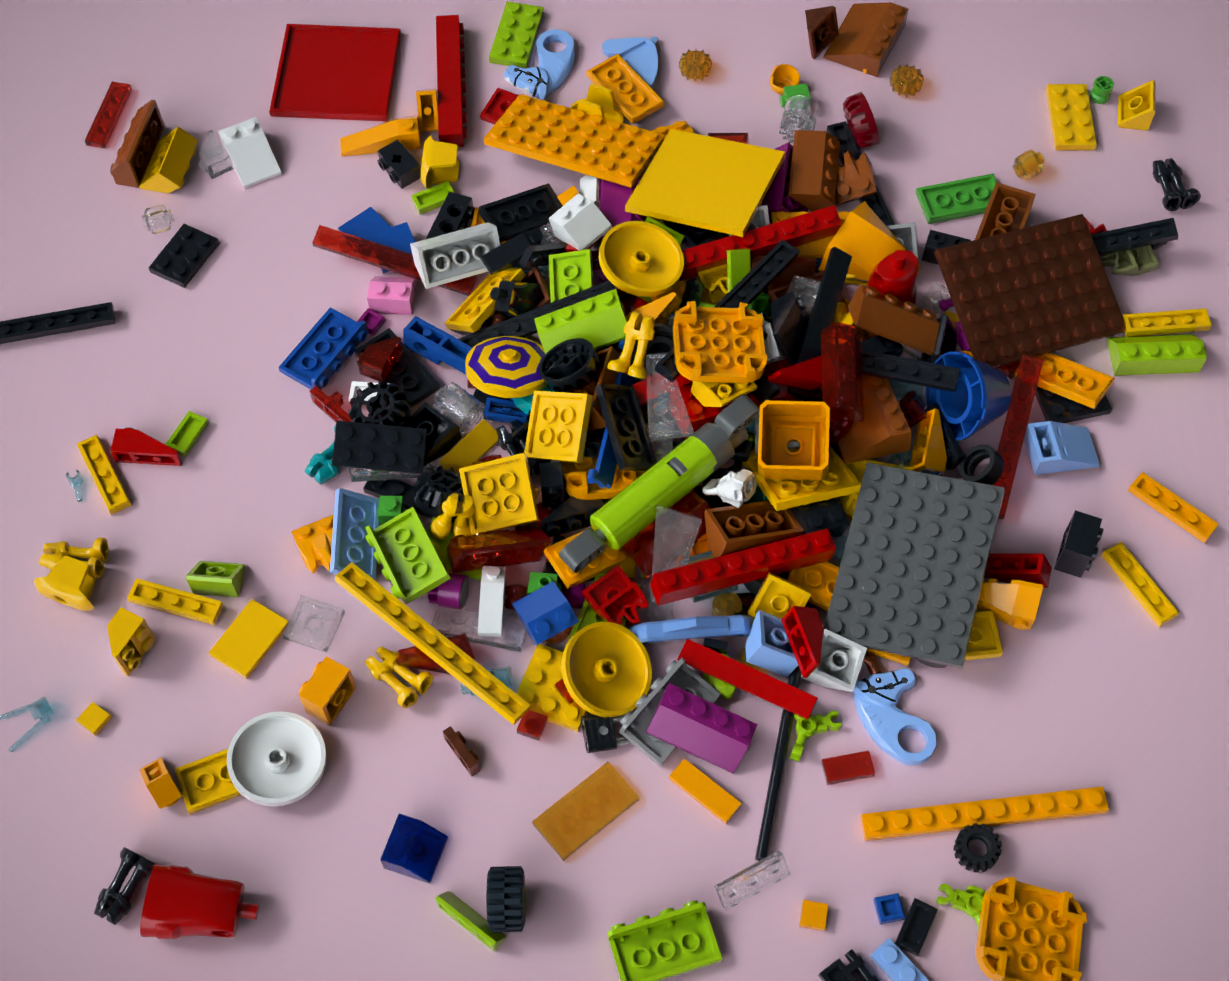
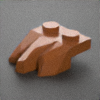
[835,151,878,205]

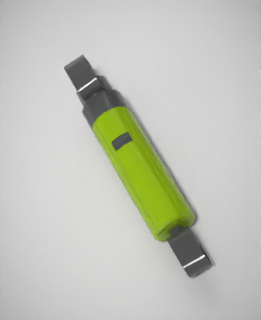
[559,394,760,573]

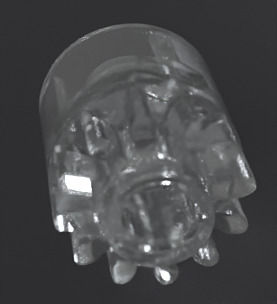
[779,95,819,143]
[432,382,485,434]

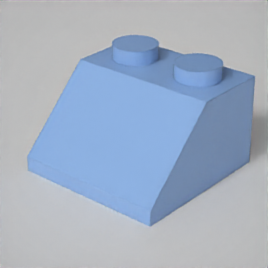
[745,610,798,677]

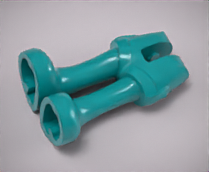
[304,424,339,485]

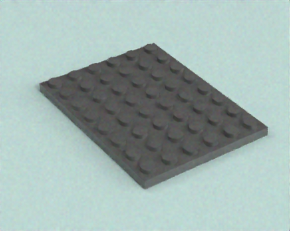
[823,463,1005,669]

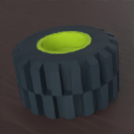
[486,866,525,932]

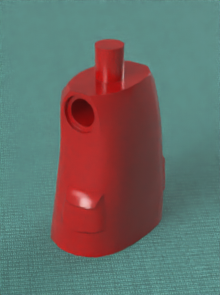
[866,250,920,305]
[140,864,259,940]

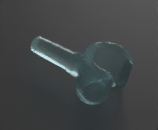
[66,470,83,502]

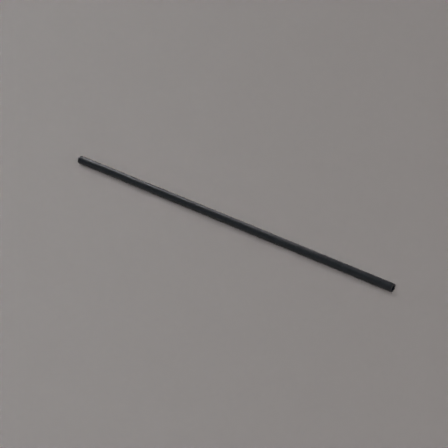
[755,381,849,862]

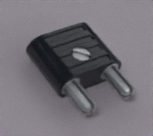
[581,714,631,753]

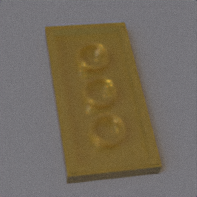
[532,762,639,861]

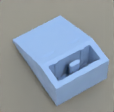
[1023,421,1100,475]

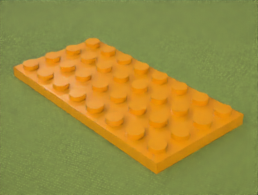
[484,94,664,188]

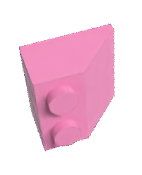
[367,276,417,315]

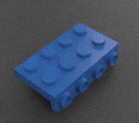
[278,307,369,393]

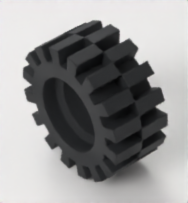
[953,823,1002,873]

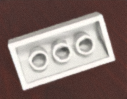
[410,222,500,289]

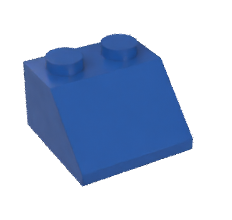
[512,581,579,645]

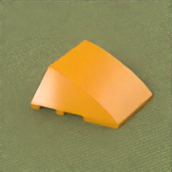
[818,201,906,282]

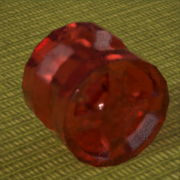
[504,584,528,611]

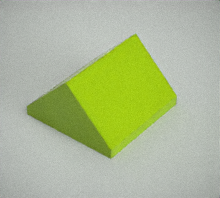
[186,561,245,597]

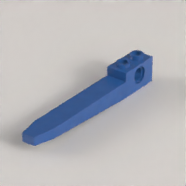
[403,316,513,400]

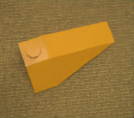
[340,116,421,156]
[977,578,1043,630]

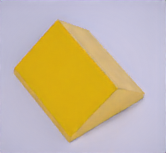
[1118,80,1156,131]

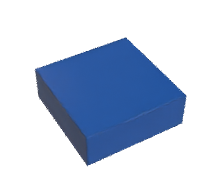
[873,893,905,925]

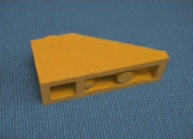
[627,292,682,331]
[909,408,947,473]

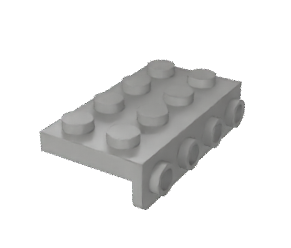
[619,658,721,767]

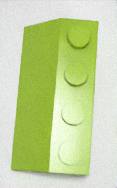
[534,289,628,354]
[1107,334,1207,376]

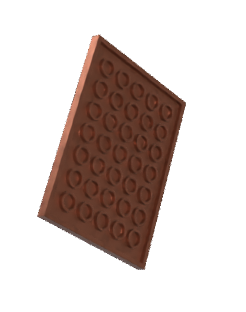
[934,214,1126,368]

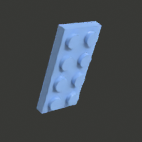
[330,488,379,580]

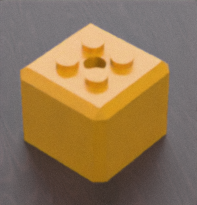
[758,400,830,481]

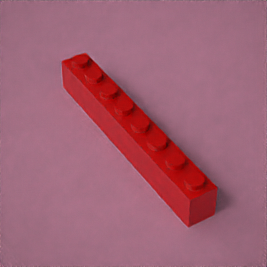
[436,15,467,147]
[680,205,842,281]
[650,528,836,606]

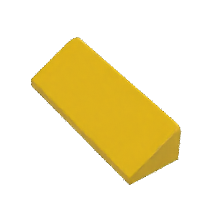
[439,419,498,473]

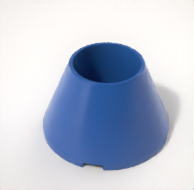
[926,351,1011,440]

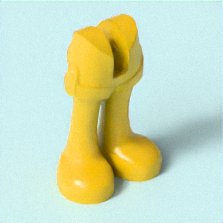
[607,312,655,379]
[430,493,476,543]
[38,537,109,578]
[364,646,433,709]

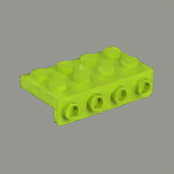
[365,507,451,605]
[607,900,722,981]

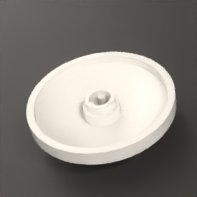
[227,711,327,806]

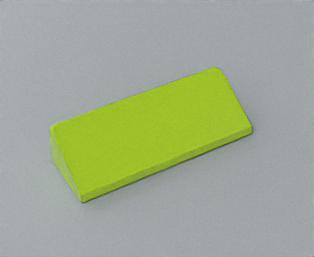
[435,891,506,951]

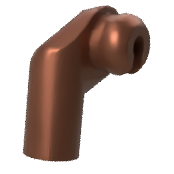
[863,651,882,675]

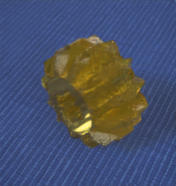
[679,49,712,81]
[890,64,924,98]

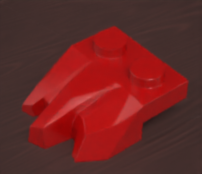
[581,565,649,625]

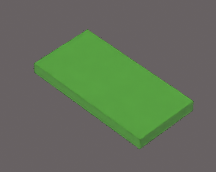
[916,173,997,224]

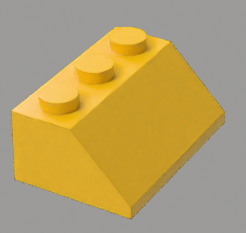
[139,126,198,194]

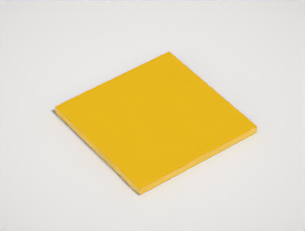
[625,129,785,237]

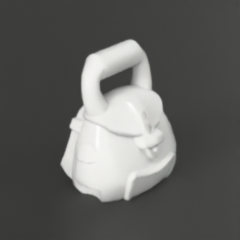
[702,469,757,508]

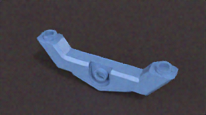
[627,615,755,645]

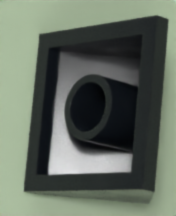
[920,315,958,363]

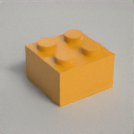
[299,656,357,726]

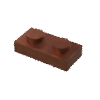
[443,726,480,777]

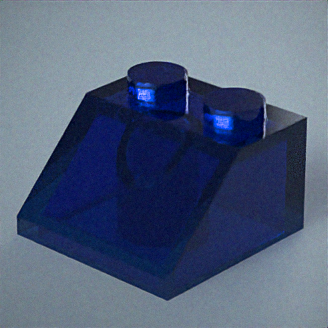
[380,813,448,884]

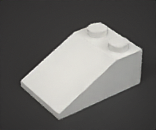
[218,117,282,189]

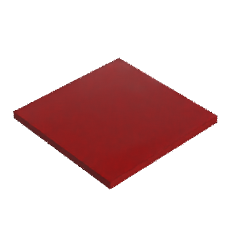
[269,24,401,122]

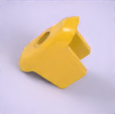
[570,83,624,123]
[421,135,460,189]
[34,556,97,611]

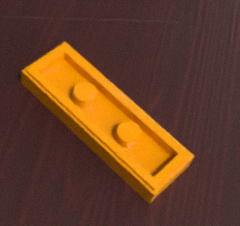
[669,758,742,824]

